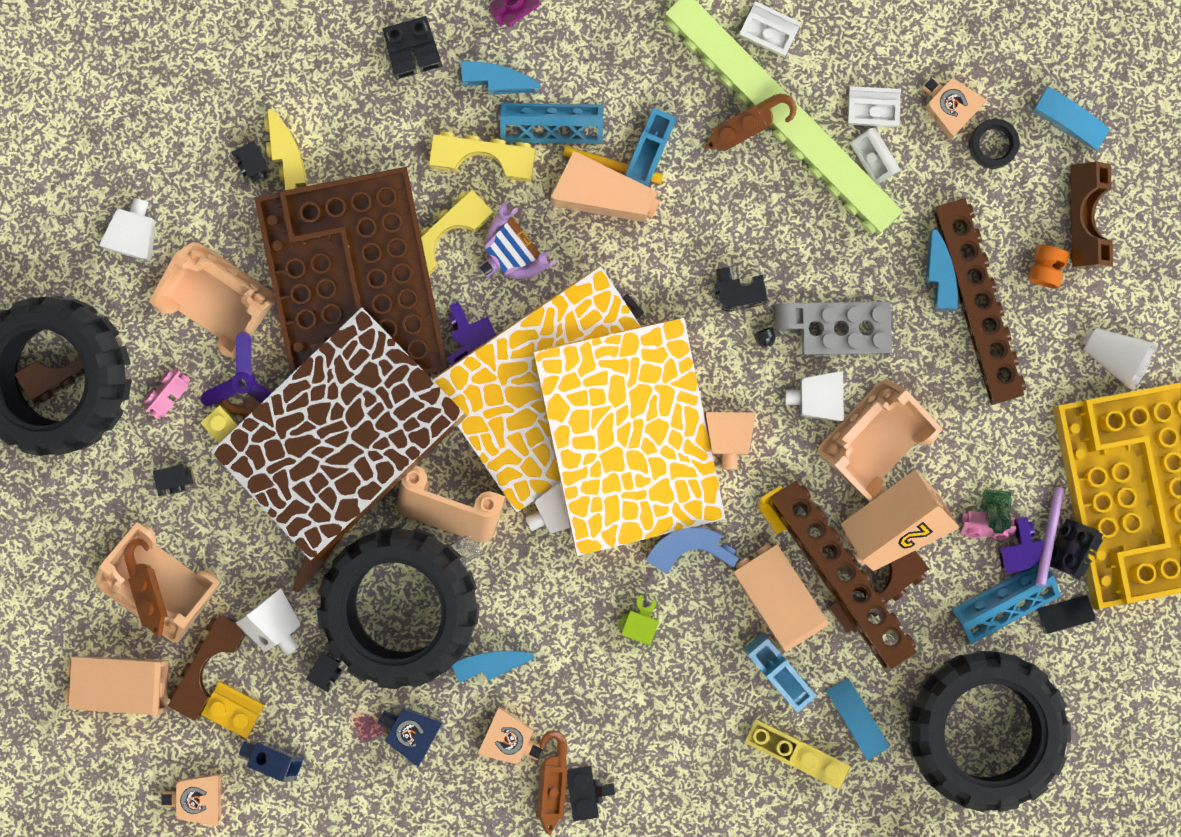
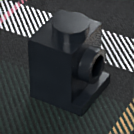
[231,141,270,184]
[153,464,195,497]
[306,651,342,693]

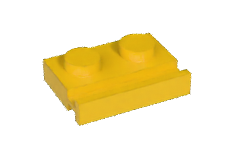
[201,681,265,739]

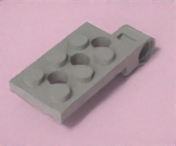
[775,302,892,355]

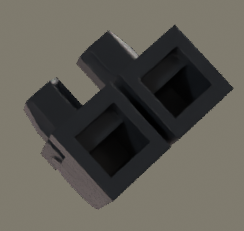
[382,16,443,80]
[713,266,768,312]

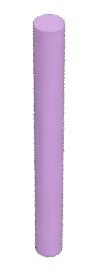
[1035,487,1065,587]

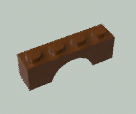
[1069,161,1113,269]
[15,337,122,403]
[827,551,929,633]
[168,614,246,721]

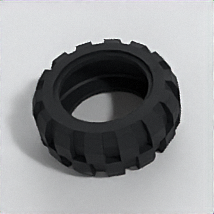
[0,296,132,456]
[316,527,480,690]
[907,651,1071,812]

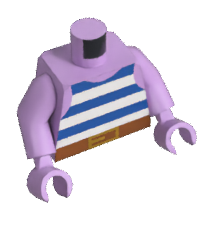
[478,200,556,280]

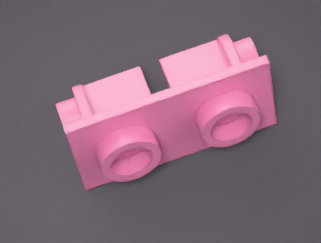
[143,367,191,419]
[960,511,1016,541]

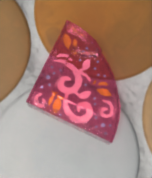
[353,716,387,742]

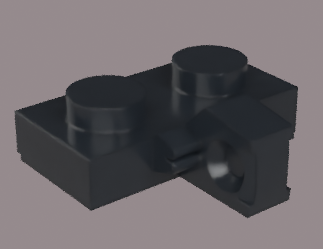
[567,765,615,821]

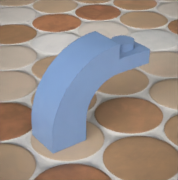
[645,528,739,574]

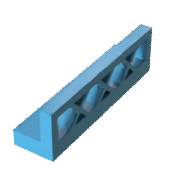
[500,103,603,144]
[952,562,1061,644]

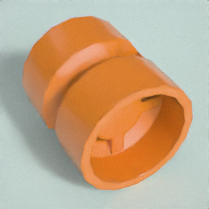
[1027,244,1070,289]

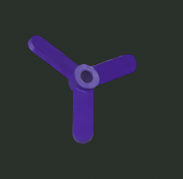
[201,332,272,406]

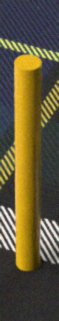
[563,146,664,184]

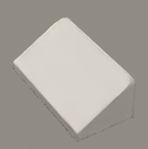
[849,127,901,185]

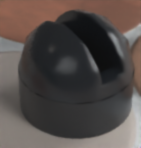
[753,327,776,348]

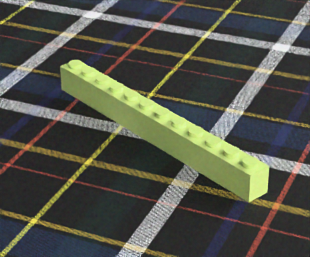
[665,0,903,236]

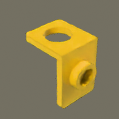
[757,486,786,534]

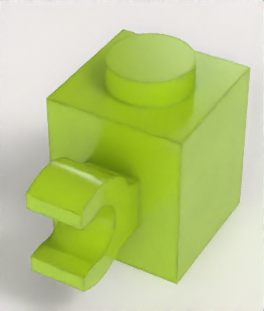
[618,595,659,646]

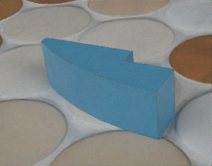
[461,61,540,95]
[1032,86,1110,151]
[625,108,677,187]
[925,230,958,311]
[743,633,817,713]
[452,650,535,683]
[826,678,890,761]

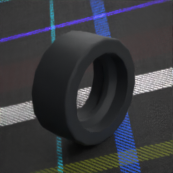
[969,118,1020,169]

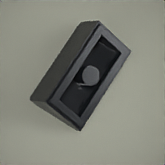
[1037,595,1096,634]

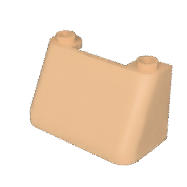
[149,242,275,359]
[817,380,943,502]
[396,465,507,543]
[95,522,221,643]

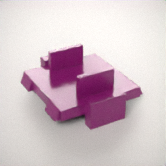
[488,0,542,28]

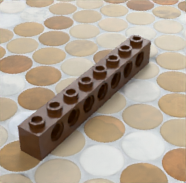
[933,198,1026,405]
[768,480,916,673]

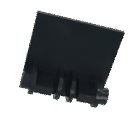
[1050,518,1103,581]

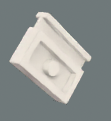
[739,1,801,58]
[847,86,901,128]

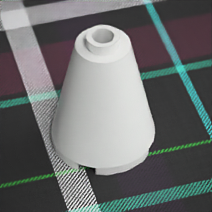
[1082,328,1158,391]

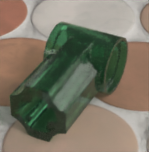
[982,489,1012,534]

